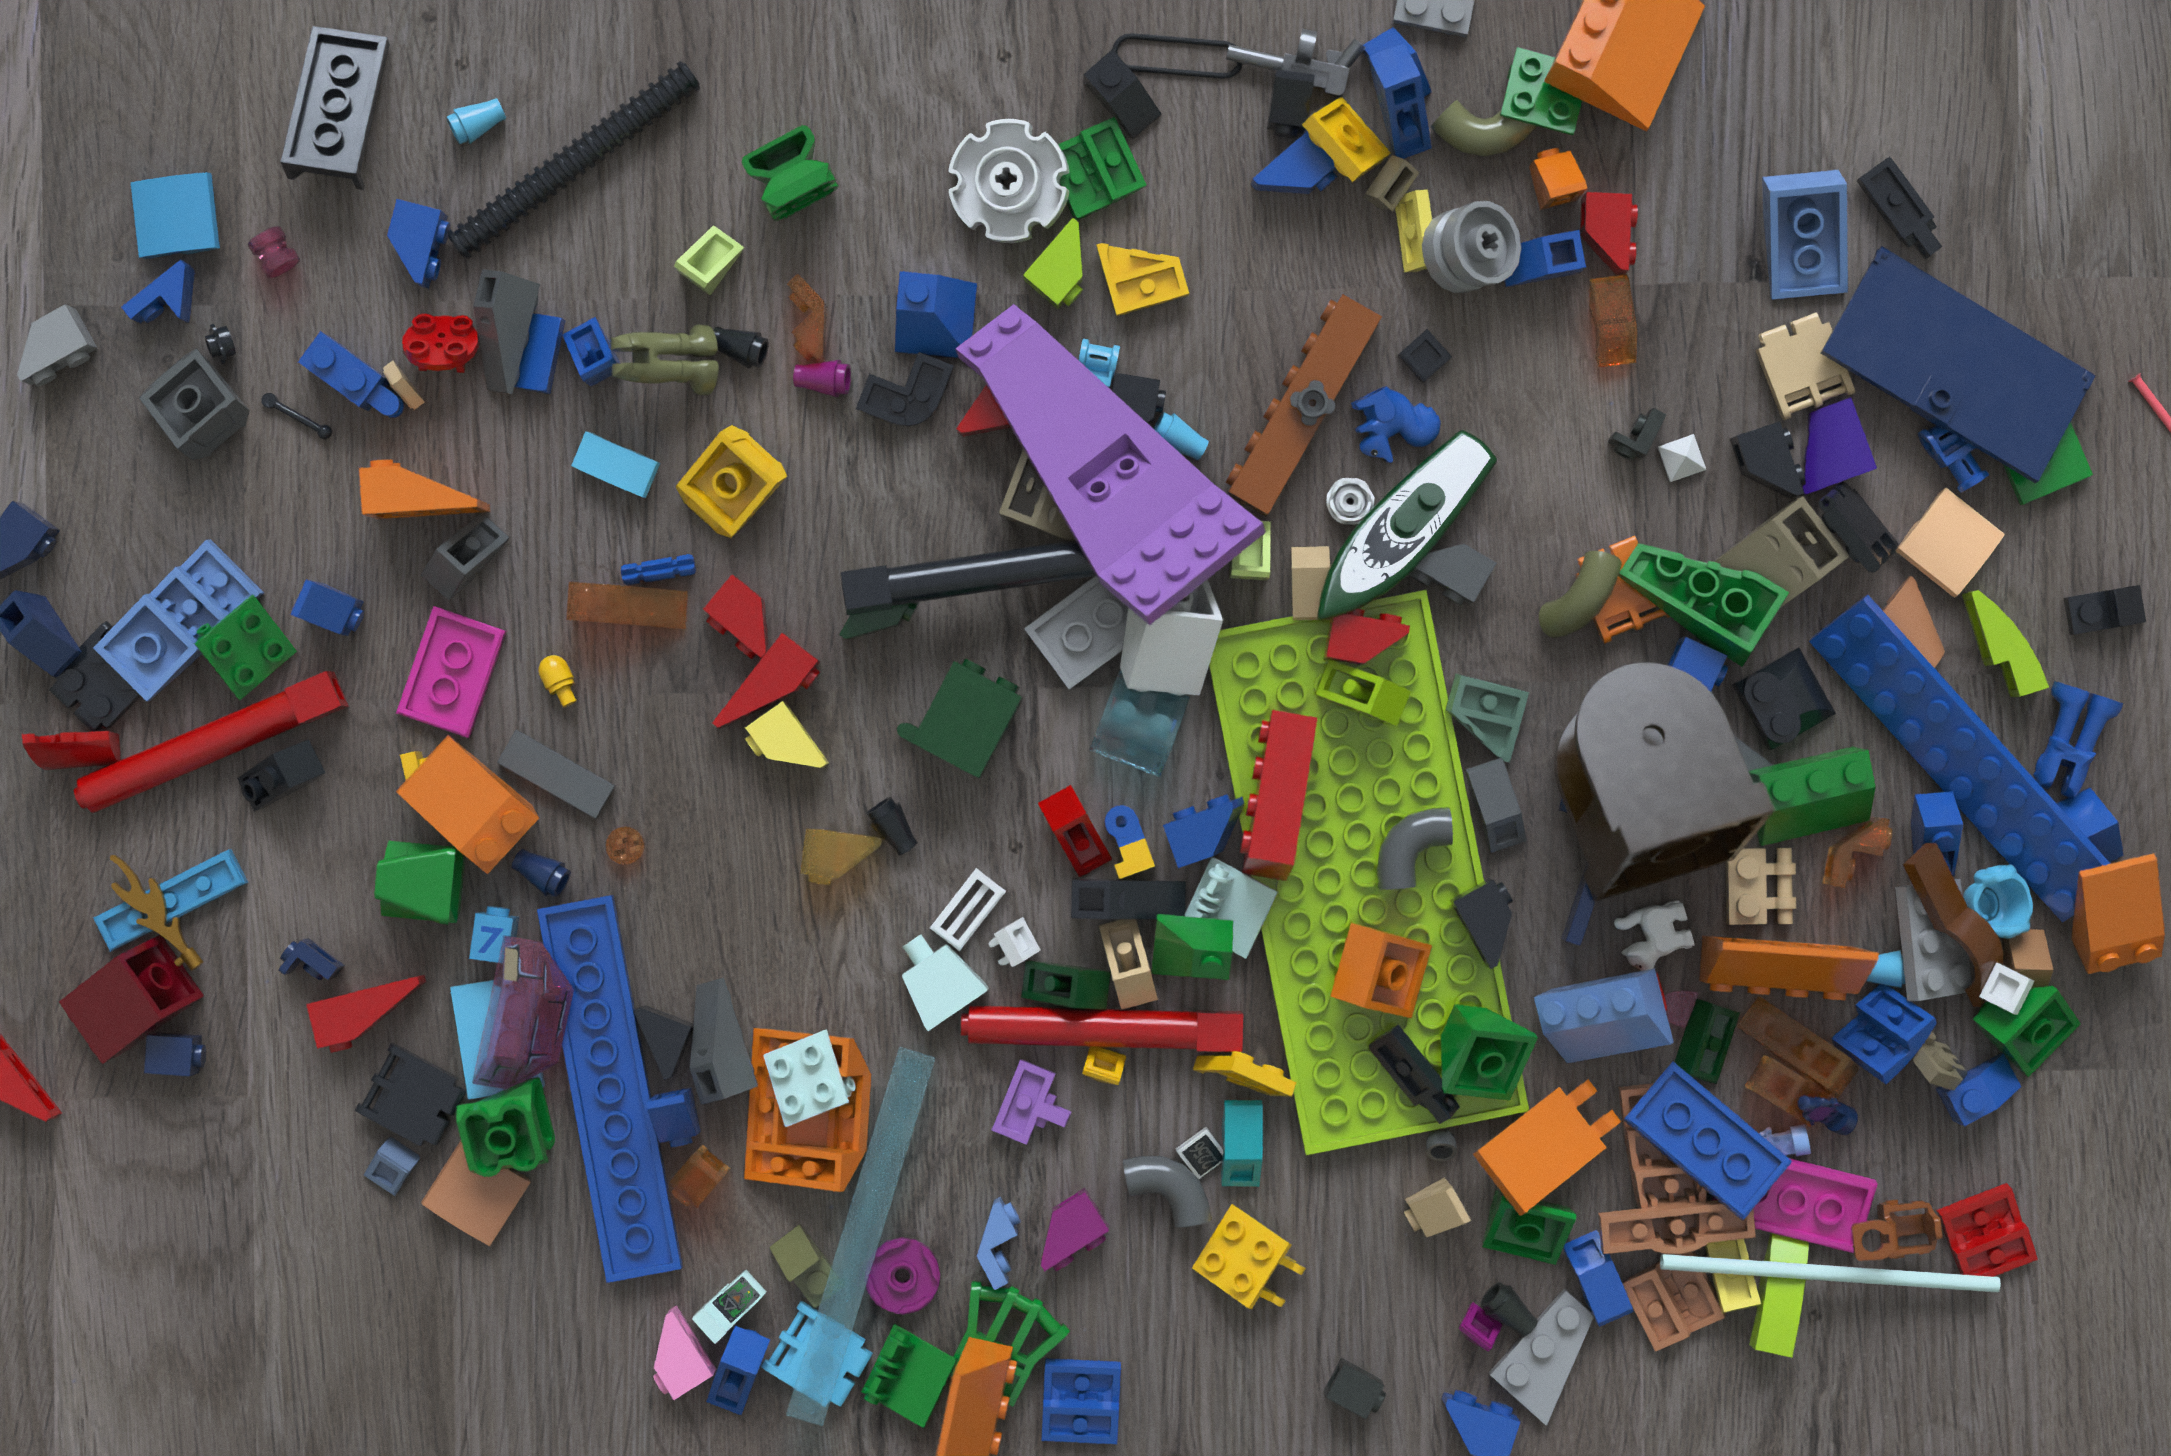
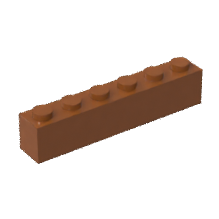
[1225,294,1382,517]

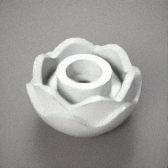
[1326,478,1374,525]

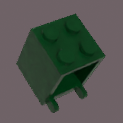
[897,658,1023,778]

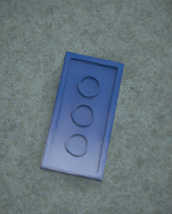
[1623,1061,1792,1220]

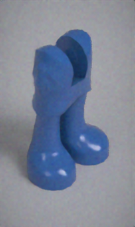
[2033,681,2123,798]

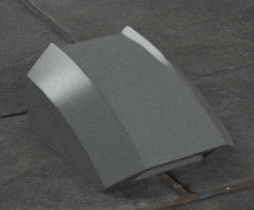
[139,348,250,460]

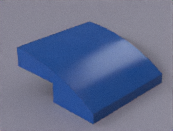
[1831,984,1937,1084]
[1041,1358,1121,1444]

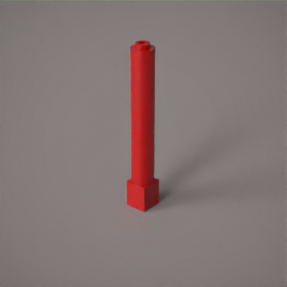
[73,671,349,813]
[961,1005,1243,1052]

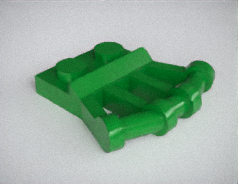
[950,1281,1070,1407]

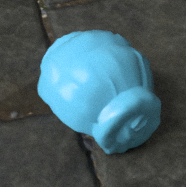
[1963,864,2033,939]

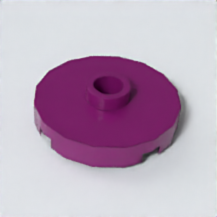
[864,1237,941,1315]

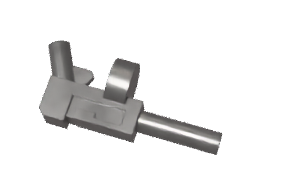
[1226,29,1366,96]

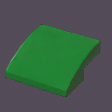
[1058,117,1147,221]

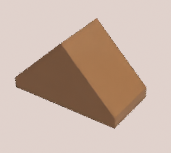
[2003,929,2053,988]

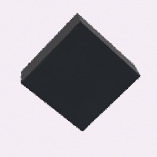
[1398,329,1452,383]

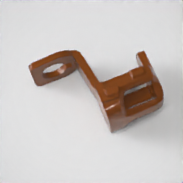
[1851,1199,1942,1261]

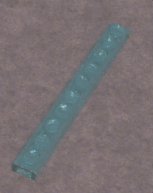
[786,1046,936,1426]

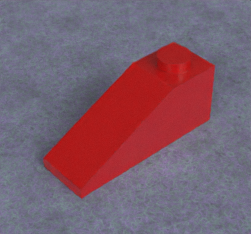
[712,633,821,728]
[306,974,426,1053]
[0,1034,62,1122]

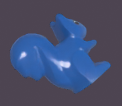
[1351,386,1441,463]

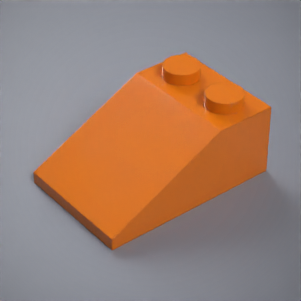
[359,460,490,519]
[397,735,539,874]
[2071,854,2165,974]

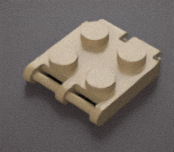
[1755,312,1855,420]

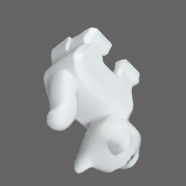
[1614,900,1695,971]

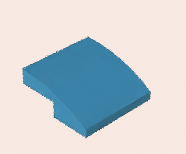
[130,172,220,259]

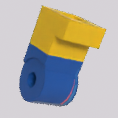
[1105,805,1155,879]

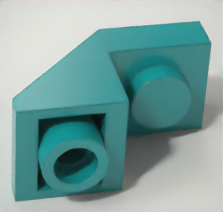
[1221,1100,1263,1187]

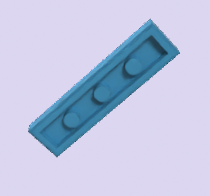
[93,849,249,952]

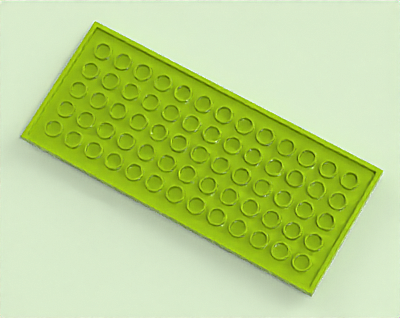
[1209,590,1529,1155]

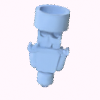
[1759,1124,1811,1157]

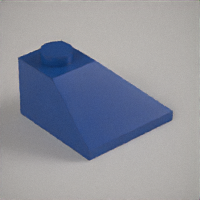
[895,271,977,358]

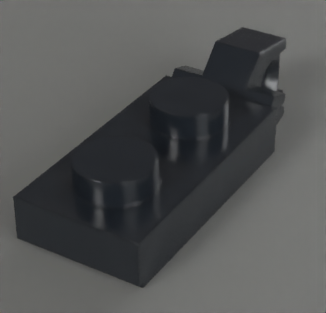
[1857,156,1942,259]
[1368,1024,1460,1124]

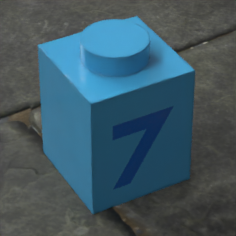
[469,906,519,964]

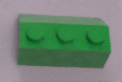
[1749,747,1876,846]

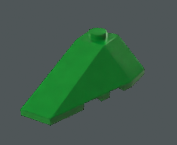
[1618,543,1789,667]

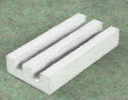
[930,868,1006,951]

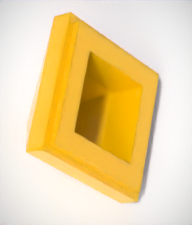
[1082,1047,1126,1085]

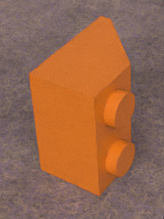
[1330,923,1432,1018]

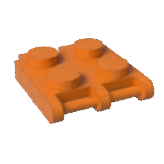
[1575,536,1670,644]

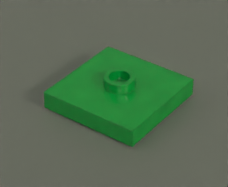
[2003,422,2093,505]

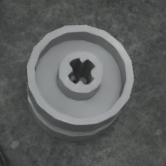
[1422,201,1521,293]

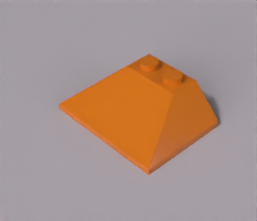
[744,1028,871,1192]

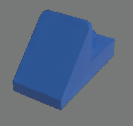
[121,260,195,324]

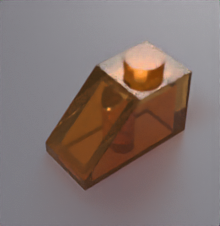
[669,1144,730,1208]

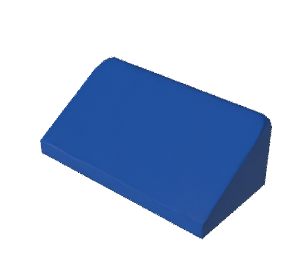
[514,313,565,395]

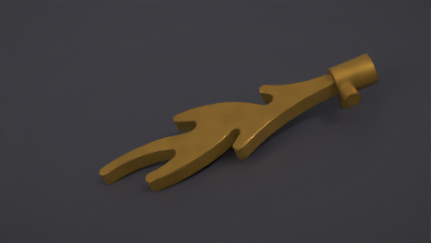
[110,855,204,971]

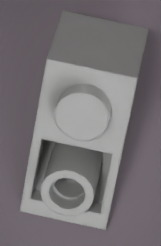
[17,304,98,386]

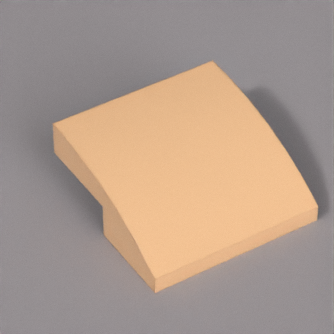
[1895,487,2005,598]

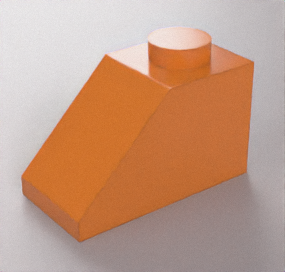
[1529,148,1588,210]

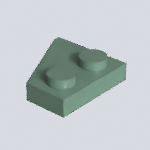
[1446,674,1529,763]

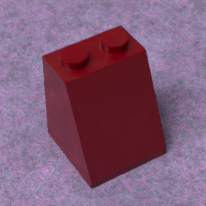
[59,935,204,1064]

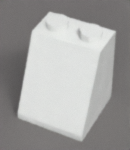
[1120,579,1223,696]

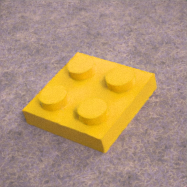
[1302,96,1391,182]

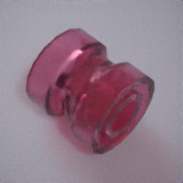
[248,226,301,279]

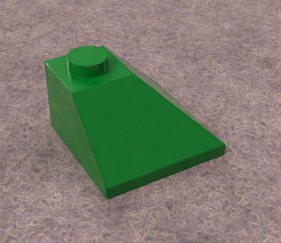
[1151,914,1233,980]
[1973,986,2081,1077]
[1441,1004,1538,1101]

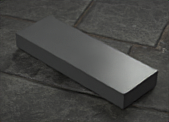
[497,730,616,819]

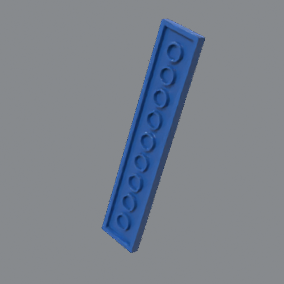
[1809,594,2111,923]
[537,895,683,1283]

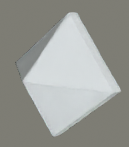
[1658,434,1706,482]

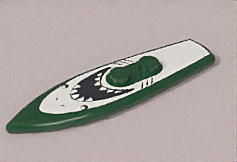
[1317,430,1497,621]

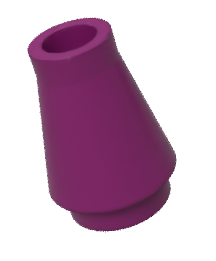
[793,360,851,398]

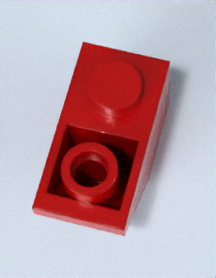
[1580,192,1638,275]
[703,574,769,659]
[1324,608,1410,665]

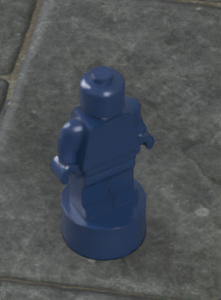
[1798,1095,1858,1135]

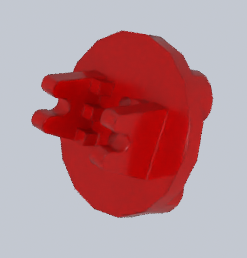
[402,314,479,373]

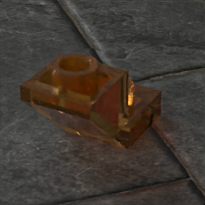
[787,273,827,363]
[1589,275,1637,367]
[1822,817,1893,888]

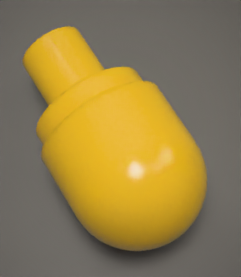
[538,655,576,708]

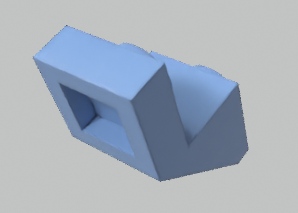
[977,1197,1021,1290]

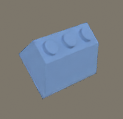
[1534,968,1674,1063]

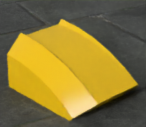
[676,425,787,538]

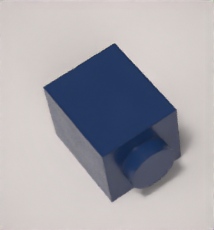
[144,1032,206,1076]

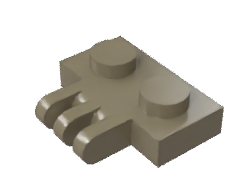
[1912,1032,1967,1091]

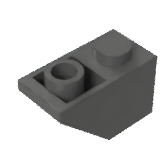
[1409,544,1497,606]

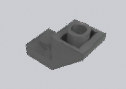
[1466,758,1527,853]

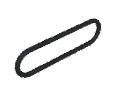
[1112,33,1243,79]

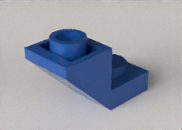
[1563,1230,1634,1327]

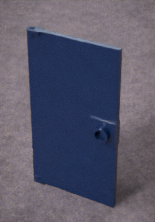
[1820,246,2096,484]

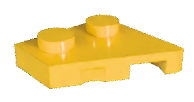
[1193,1051,1296,1097]

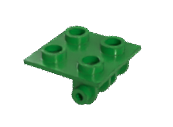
[1500,47,1582,136]
[194,594,297,700]
[862,1324,958,1428]

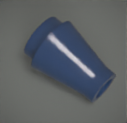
[511,849,571,897]

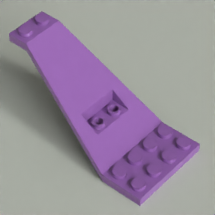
[956,304,1266,625]

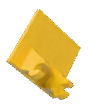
[1192,1204,1306,1310]

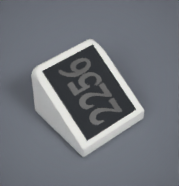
[1176,1127,1223,1179]

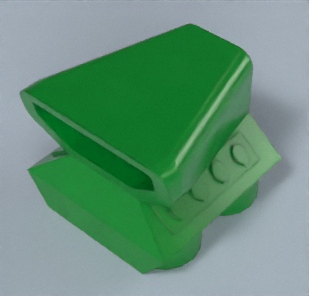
[742,125,839,222]
[374,840,465,925]
[456,1077,555,1177]

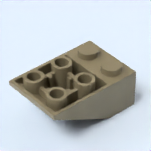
[999,449,1102,542]
[1713,496,1850,608]

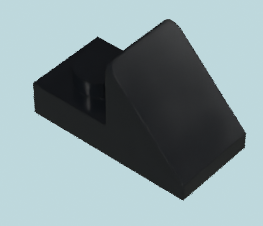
[2064,585,2146,635]

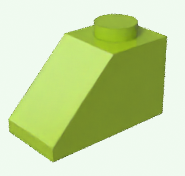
[1023,218,1083,309]
[1315,660,1411,727]

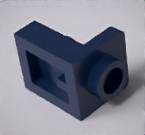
[278,938,345,980]

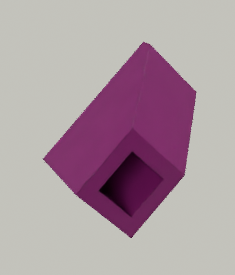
[1041,1188,1109,1272]

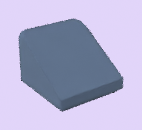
[364,1137,420,1196]

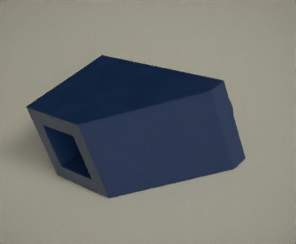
[0,590,82,677]

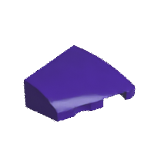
[1802,397,1877,496]

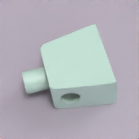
[902,934,989,1031]

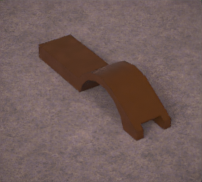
[1903,843,2004,1007]

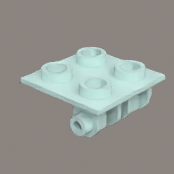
[1185,857,1278,959]
[763,1030,856,1127]

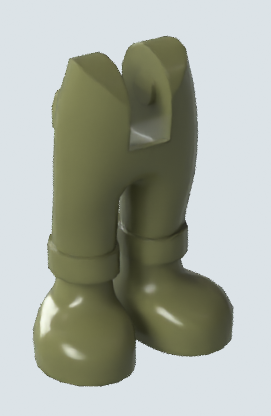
[610,324,719,396]

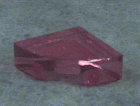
[1664,990,1699,1029]

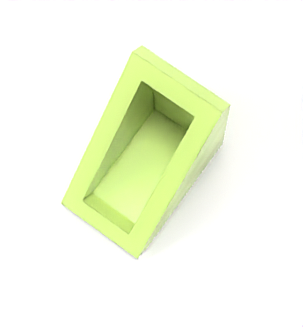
[674,225,744,295]
[1229,521,1271,580]

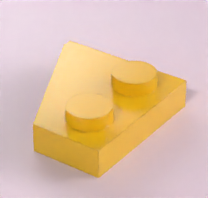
[1096,243,1189,316]

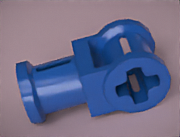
[1918,425,1989,493]

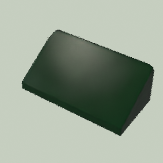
[1674,999,1740,1084]

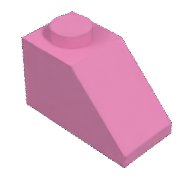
[653,1305,717,1400]

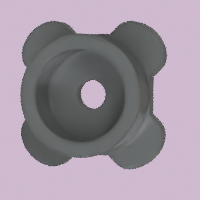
[1290,380,1335,426]

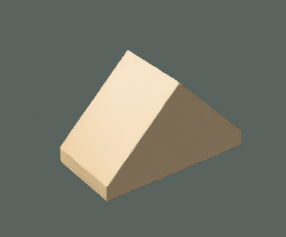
[1291,546,1331,620]

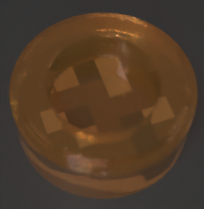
[606,827,645,865]

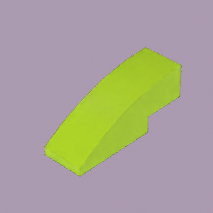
[1962,590,2049,697]
[1749,1233,1809,1358]

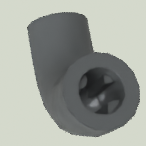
[1377,807,1453,890]
[1123,1156,1212,1228]

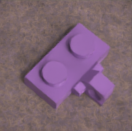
[992,1059,1071,1145]

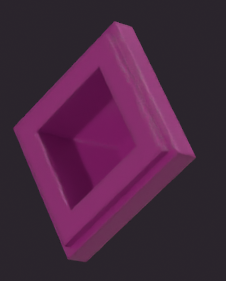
[1458,1302,1503,1352]

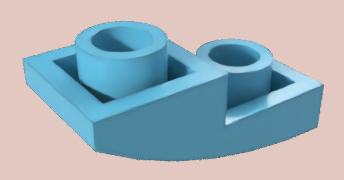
[571,431,660,498]

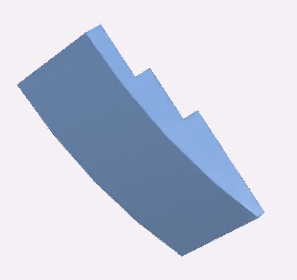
[93,539,264,702]

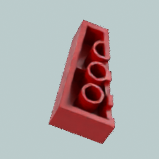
[1240,710,1318,881]

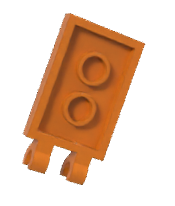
[1473,1079,1622,1216]

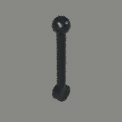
[261,393,332,439]

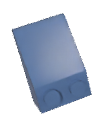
[1762,170,1848,300]

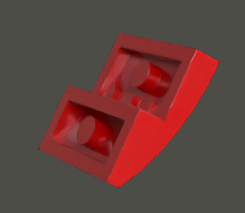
[1936,1183,2038,1277]

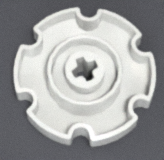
[949,119,1069,243]

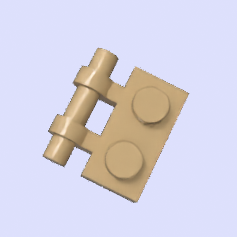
[1725,848,1796,925]

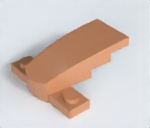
[1598,1083,1756,1254]

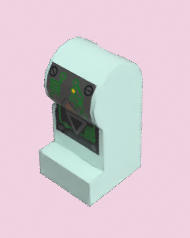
[692,1270,767,1344]

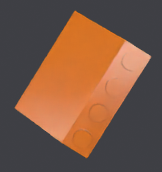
[1544,0,1705,132]
[1699,936,1879,1000]
[936,1337,1018,1456]

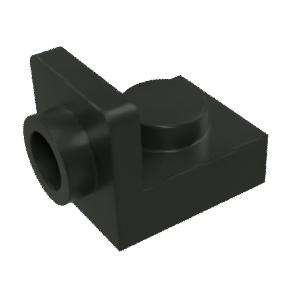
[1608,408,1667,461]

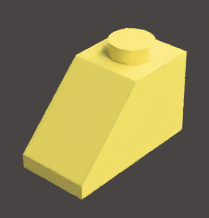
[745,701,829,768]

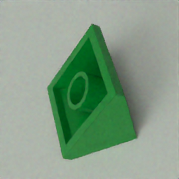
[1482,1189,1576,1265]

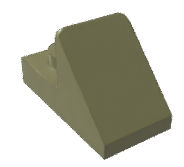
[769,1224,846,1309]

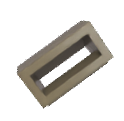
[1363,155,1419,212]

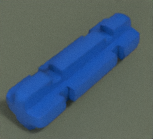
[621,554,696,585]

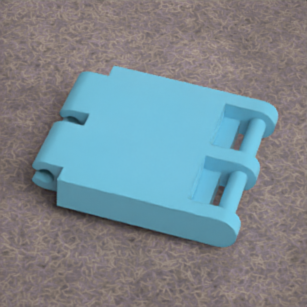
[761,1301,873,1407]

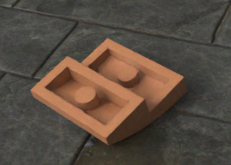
[421,1141,531,1246]
[1622,1251,1726,1352]

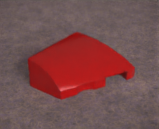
[22,731,121,770]

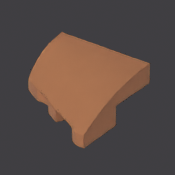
[1882,576,1945,668]

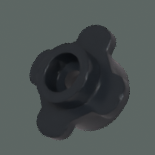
[205,324,236,364]

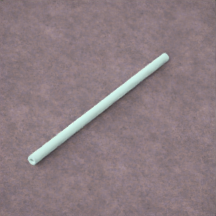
[1660,1254,2001,1292]

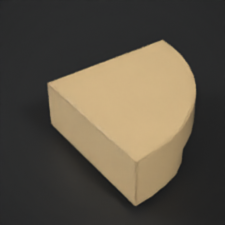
[383,361,424,410]

